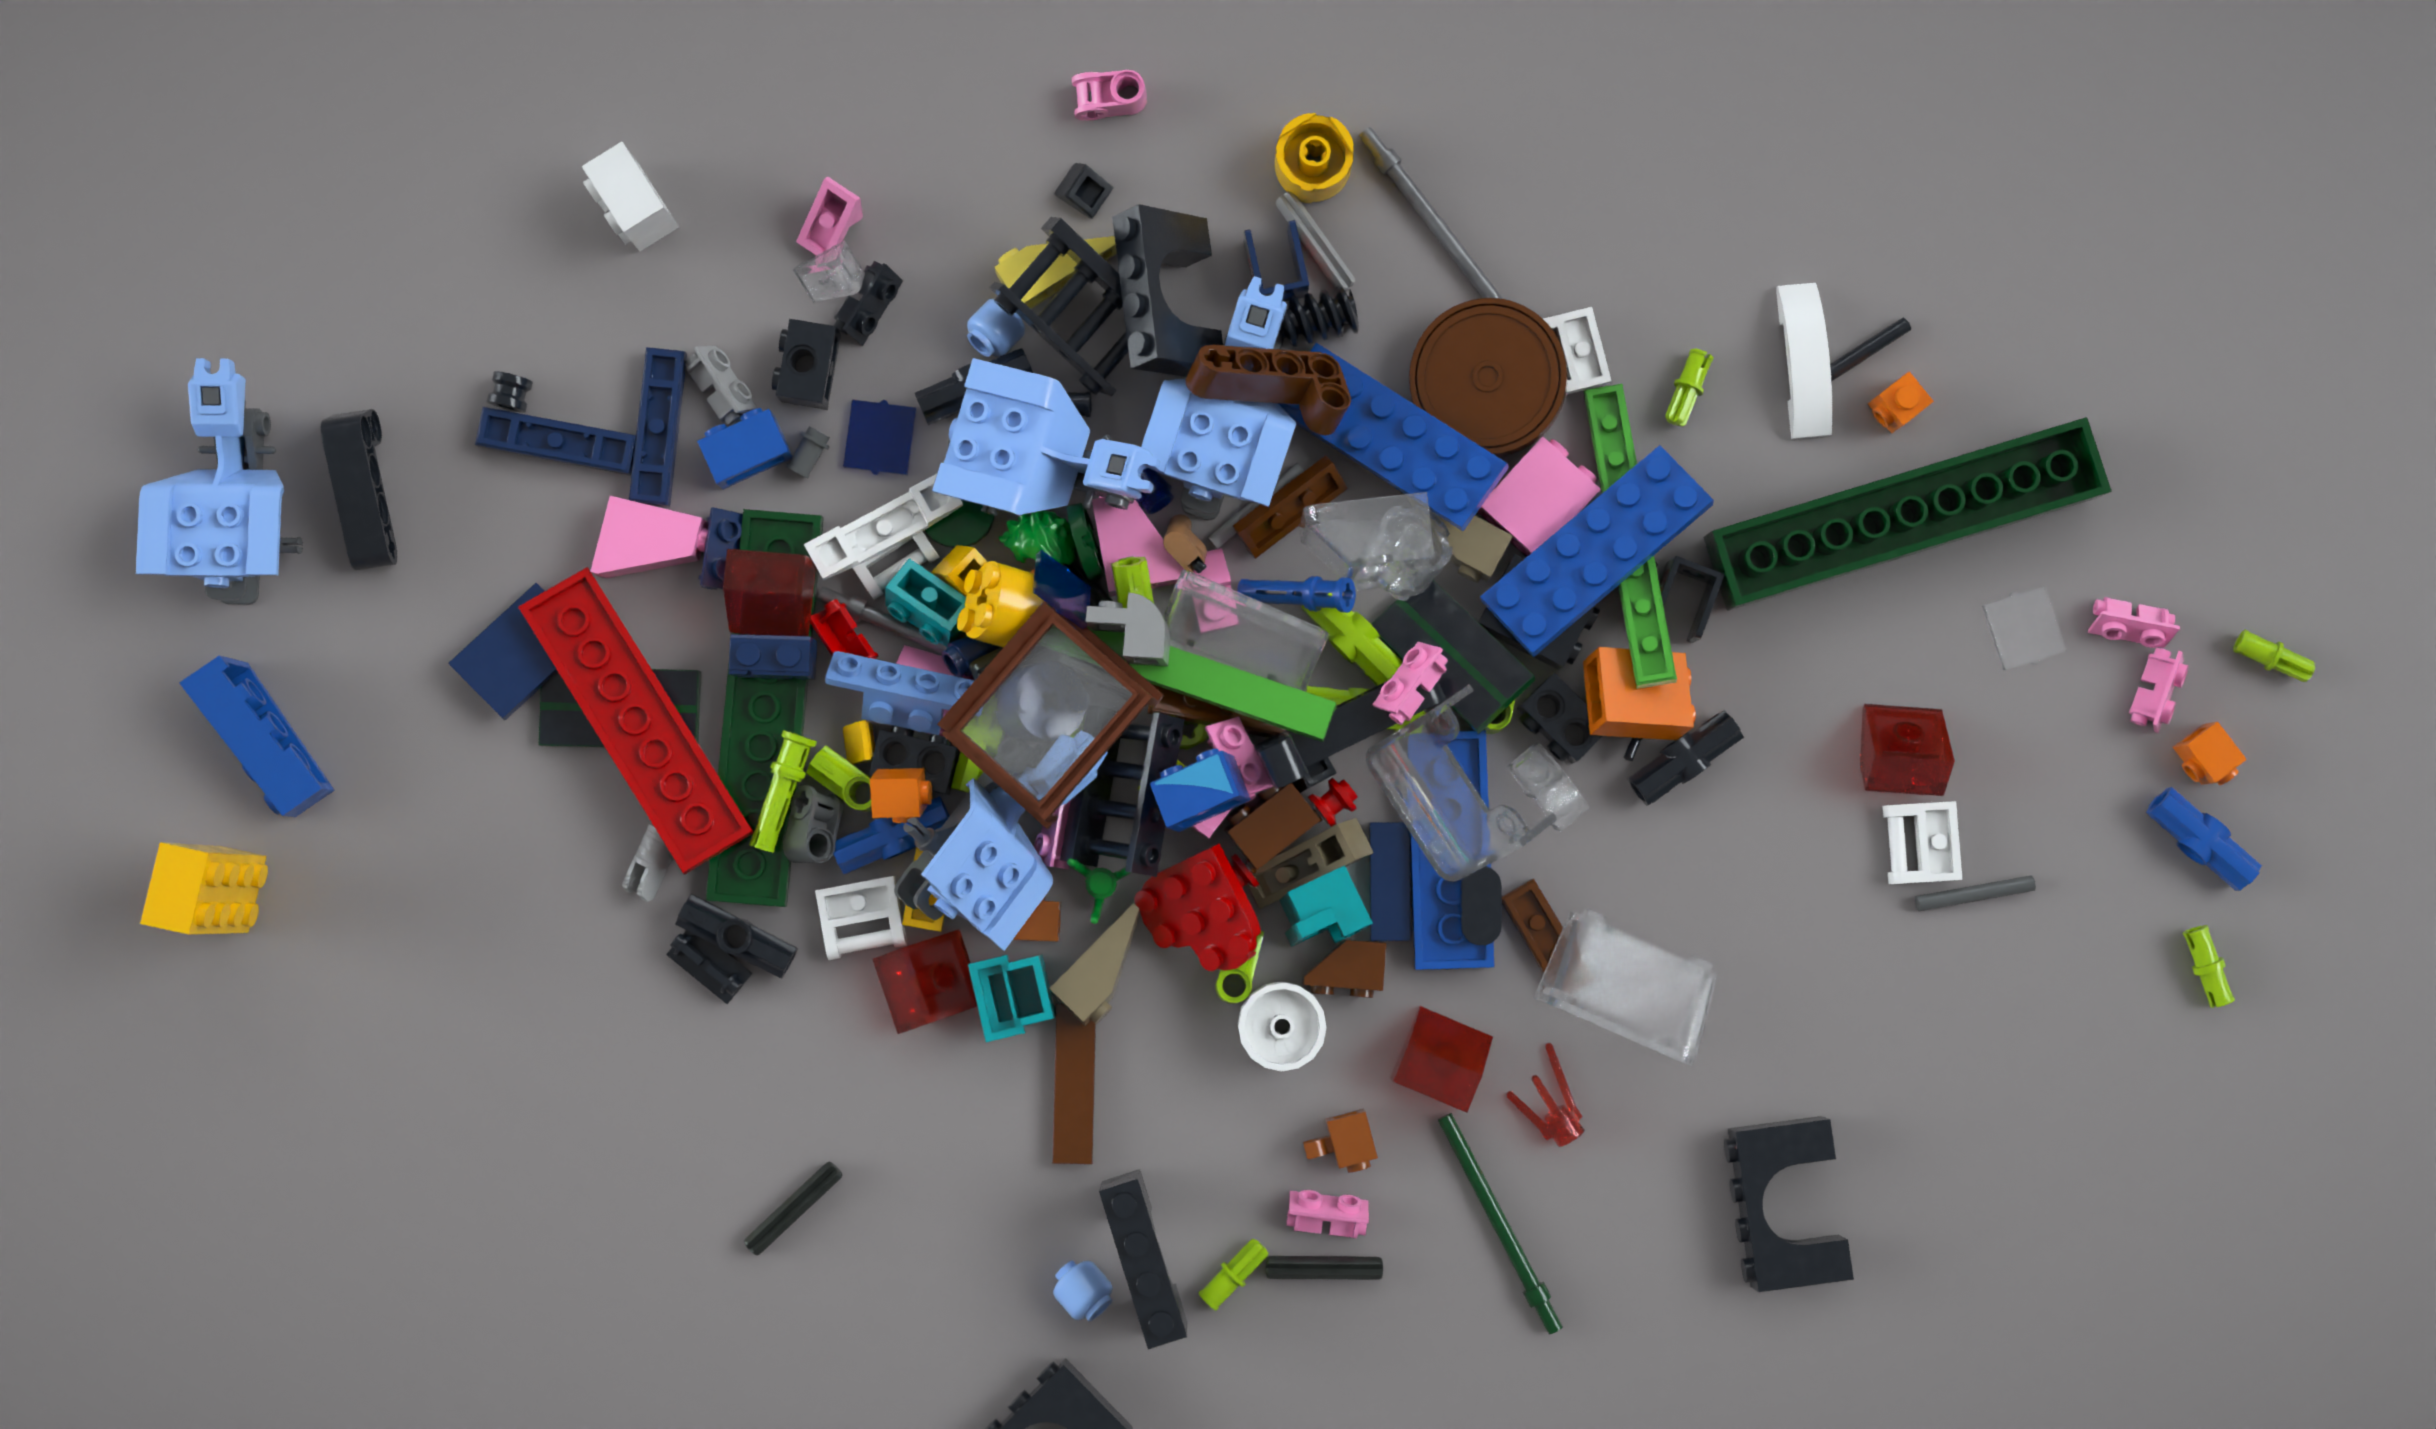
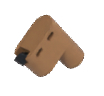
[1163,514,1207,574]

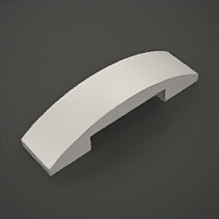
[1776,283,1832,440]
[804,473,963,580]

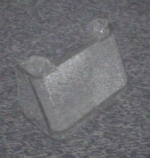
[1533,908,1718,1067]

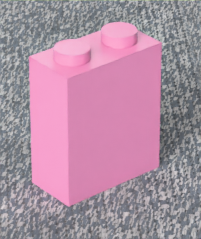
[1477,437,1601,557]

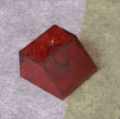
[723,549,816,636]
[1860,704,1955,796]
[872,929,977,1034]
[1390,1006,1493,1113]

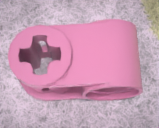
[1071,70,1147,121]

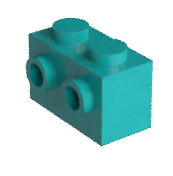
[885,558,966,648]

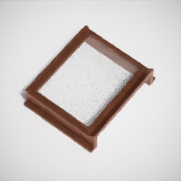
[937,602,1164,829]

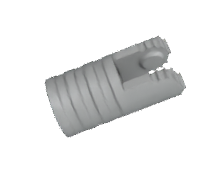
[622,824,673,902]

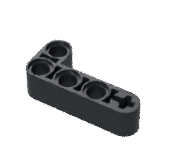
[320,409,397,570]

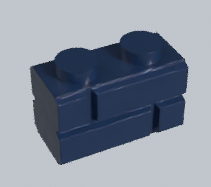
[729,634,817,680]

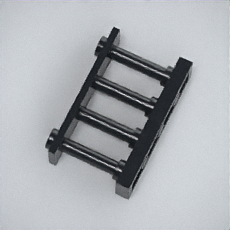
[989,217,1129,396]
[1060,705,1184,877]

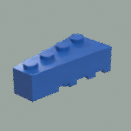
[179,655,335,817]

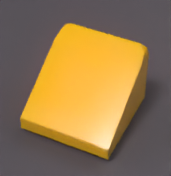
[843,720,876,765]

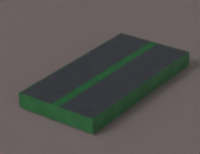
[1371,573,1536,734]
[538,669,701,747]

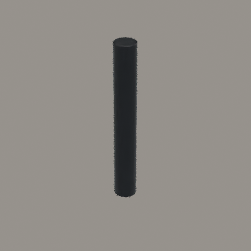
[1830,317,1911,382]

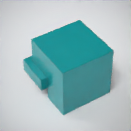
[1279,865,1373,947]
[968,954,1056,1042]

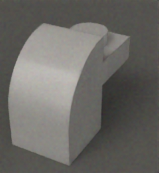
[1086,592,1170,666]

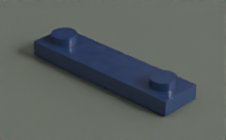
[629,347,687,507]
[475,407,636,475]

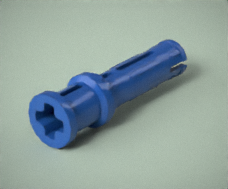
[1237,576,1356,613]

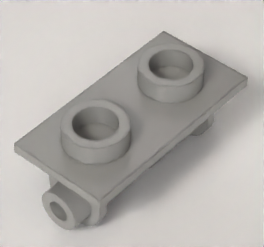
[686,345,757,426]

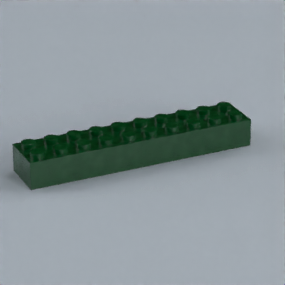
[1703,417,2112,611]

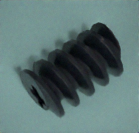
[1279,286,1359,347]

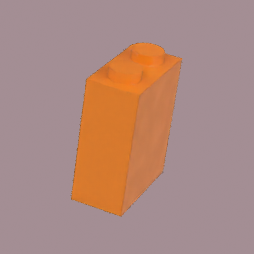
[1583,647,1696,740]

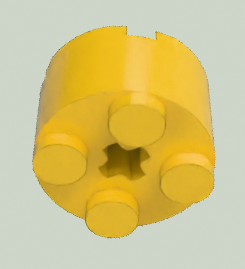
[1275,113,1354,203]
[957,561,1044,648]

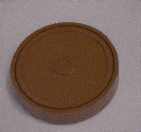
[1409,298,1568,457]

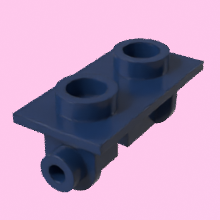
[698,507,743,592]

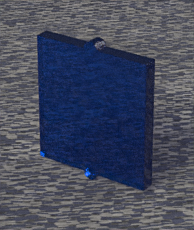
[843,400,916,475]
[1033,549,1091,630]

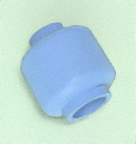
[967,299,1025,357]
[1053,1260,1113,1322]

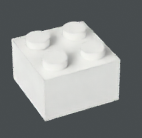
[582,142,679,251]

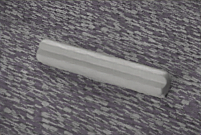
[1276,191,1355,291]

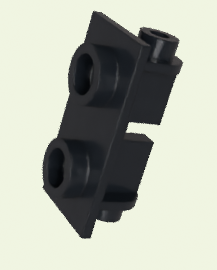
[834,261,903,346]
[666,930,753,1004]

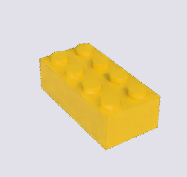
[140,842,268,935]

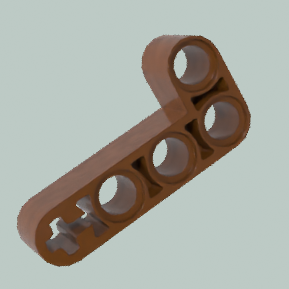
[1185,345,1351,436]

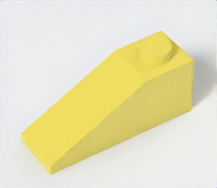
[994,236,1117,309]

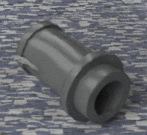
[786,426,830,479]

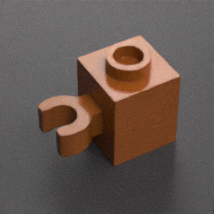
[1013,897,1061,942]
[1303,1109,1378,1173]

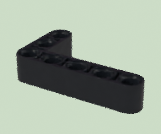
[1254,681,1446,789]

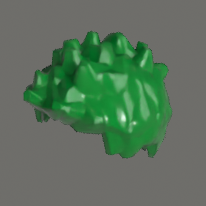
[998,510,1077,568]

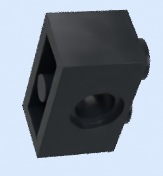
[772,319,841,410]

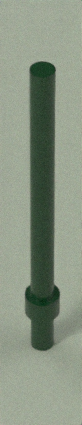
[1438,1113,1563,1334]

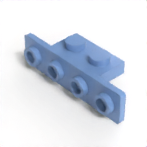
[825,651,985,735]

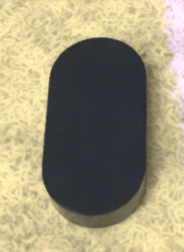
[1460,866,1502,945]

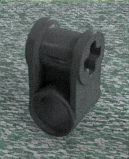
[783,785,844,863]

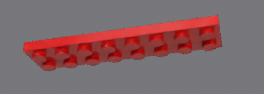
[518,567,753,875]

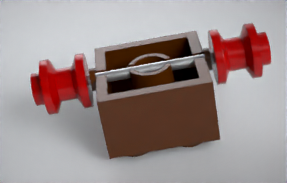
[1223,778,1358,888]

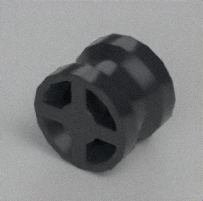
[486,371,533,413]

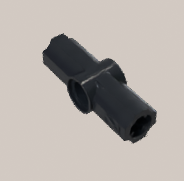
[915,348,1033,425]
[1627,710,1744,806]
[675,894,798,979]

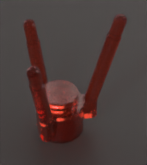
[1507,1043,1585,1147]

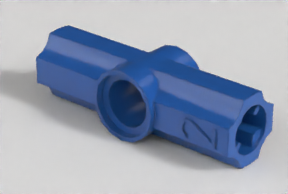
[2146,787,2262,891]
[833,796,950,874]

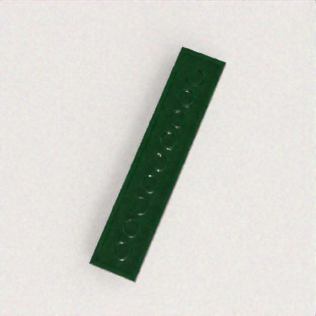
[706,509,824,907]

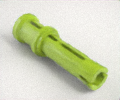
[749,730,817,853]

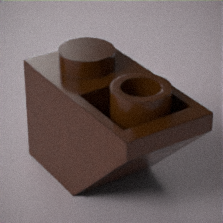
[1302,940,1386,998]

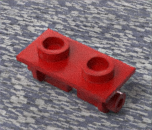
[807,599,879,659]

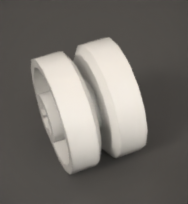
[1237,981,1327,1072]

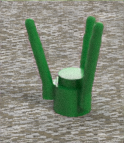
[1067,858,1131,924]

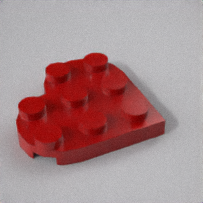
[1134,843,1261,971]

